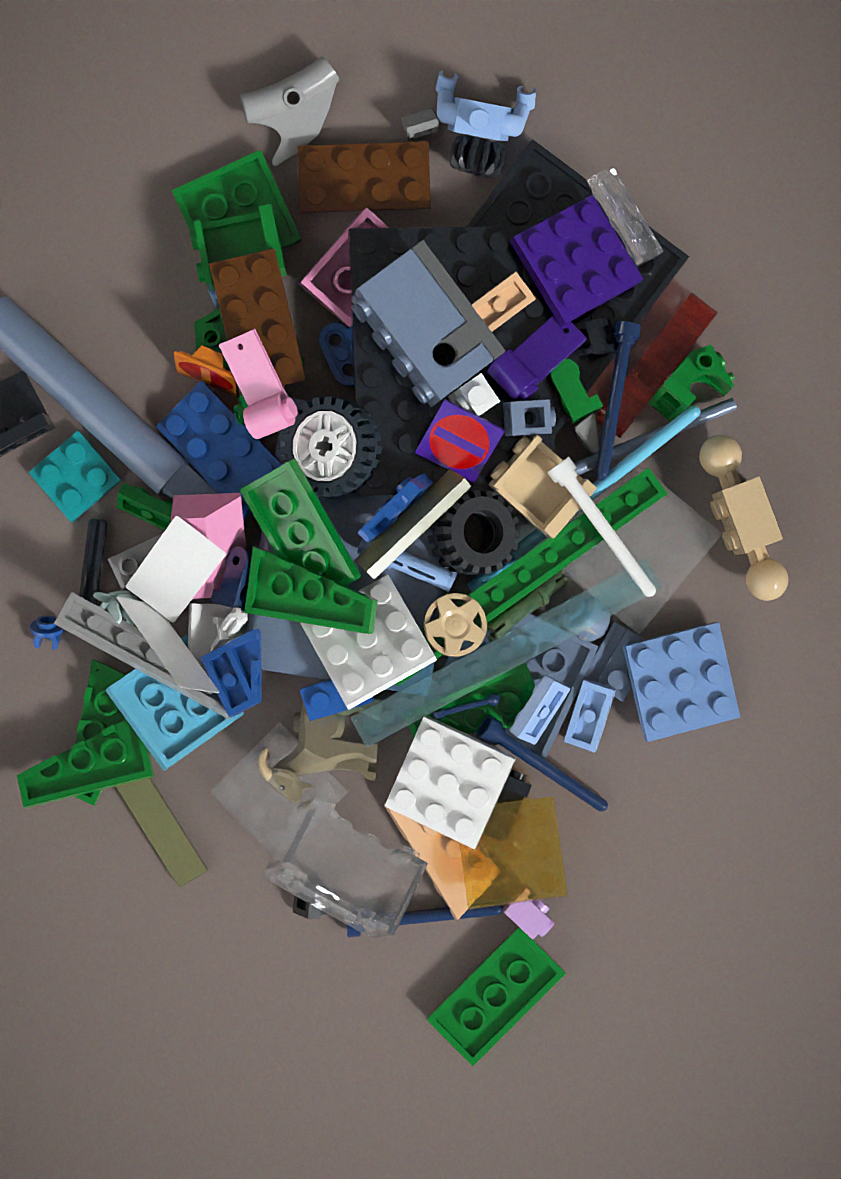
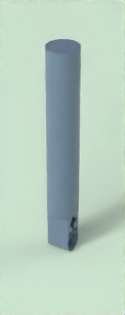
[0,296,218,503]

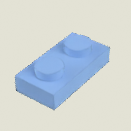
[509,675,570,744]
[564,678,616,753]

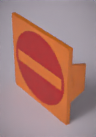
[174,346,238,397]

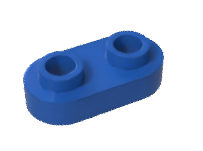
[319,323,354,387]

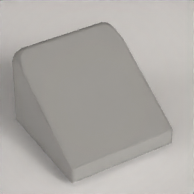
[402,109,439,141]
[572,413,599,455]

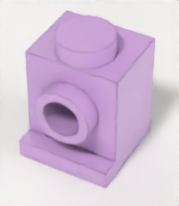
[503,884,555,939]

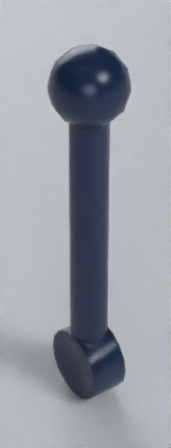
[431,693,500,719]

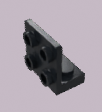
[0,371,55,457]

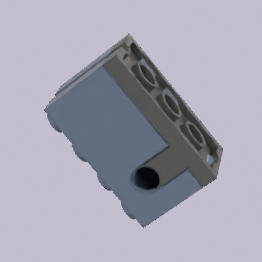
[351,240,505,407]

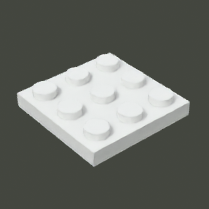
[301,575,437,710]
[385,715,516,849]

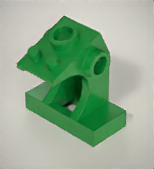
[647,344,735,422]

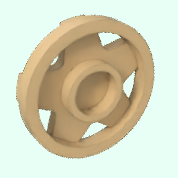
[423,593,487,657]

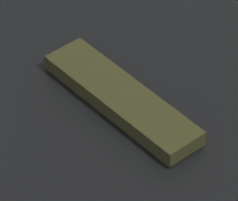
[354,469,471,579]
[116,778,208,888]

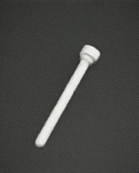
[547,457,656,597]

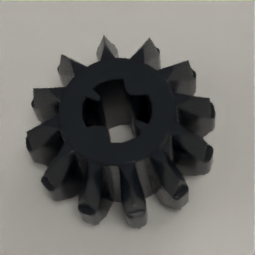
[450,135,506,178]

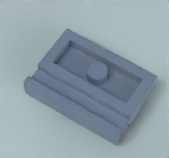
[583,622,645,702]

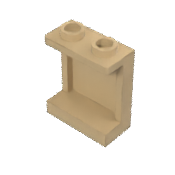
[488,435,597,539]

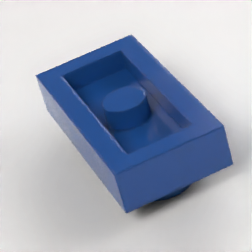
[300,678,374,721]

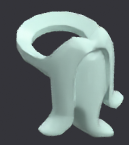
[93,590,139,626]

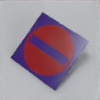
[415,399,505,483]

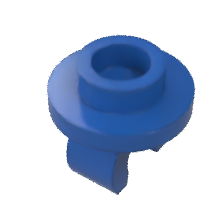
[30,615,63,650]

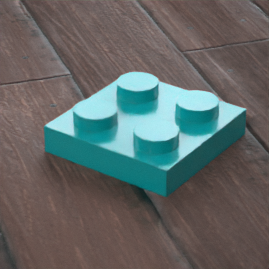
[28,430,122,523]

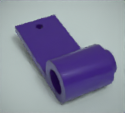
[487,316,587,402]

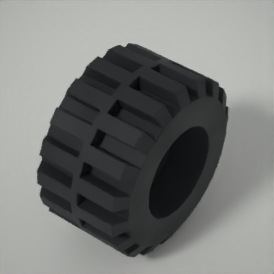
[428,490,520,575]

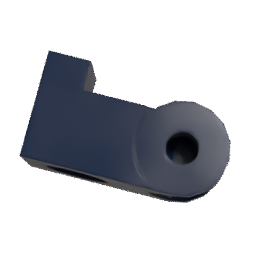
[210,546,253,611]

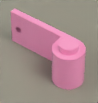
[219,329,298,439]

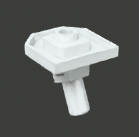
[188,603,248,665]

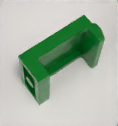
[190,204,287,291]

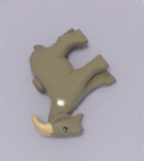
[258,690,384,804]

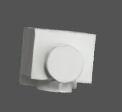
[448,373,500,416]

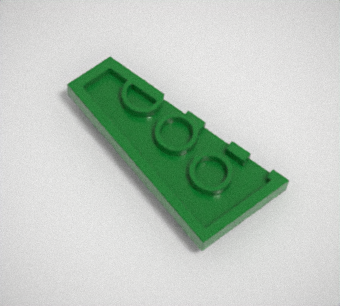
[75,659,127,806]
[17,720,155,809]

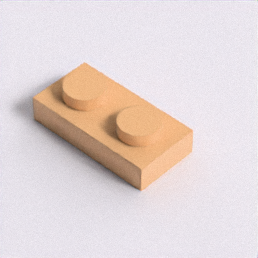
[472,272,536,332]

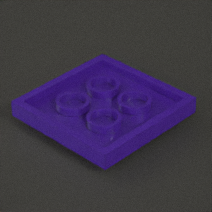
[510,195,644,327]

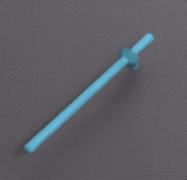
[467,405,700,592]

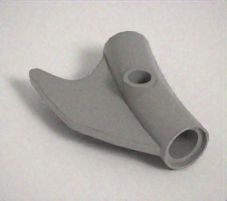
[240,56,340,166]

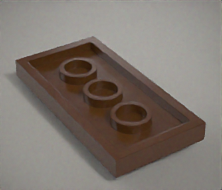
[298,141,431,213]
[209,249,306,395]

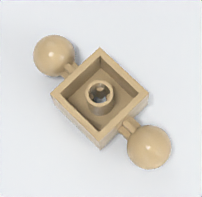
[699,435,789,601]

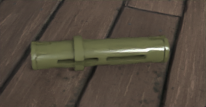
[486,570,569,642]

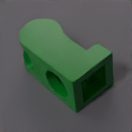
[551,359,603,424]

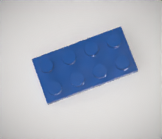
[156,380,283,519]

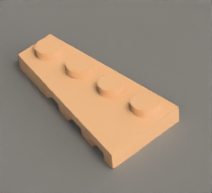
[384,803,502,920]

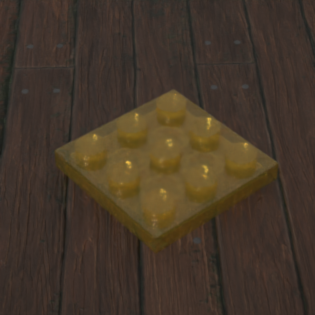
[459,796,568,910]

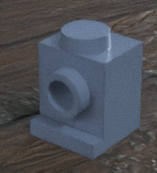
[503,400,556,436]

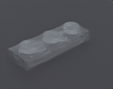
[586,167,664,266]

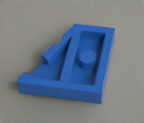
[358,473,434,542]
[200,628,262,717]

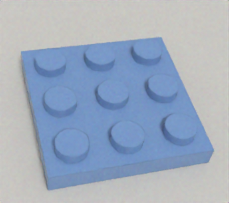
[622,622,740,742]

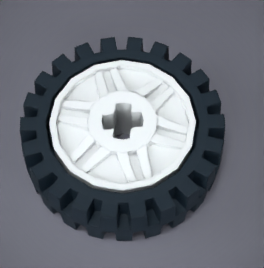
[280,397,382,497]

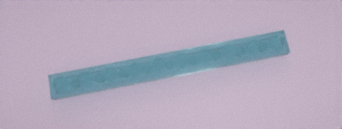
[351,558,662,748]

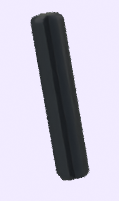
[79,518,107,606]

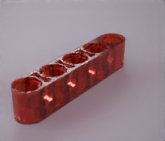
[595,292,718,438]

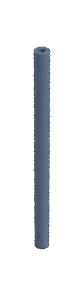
[574,397,737,475]

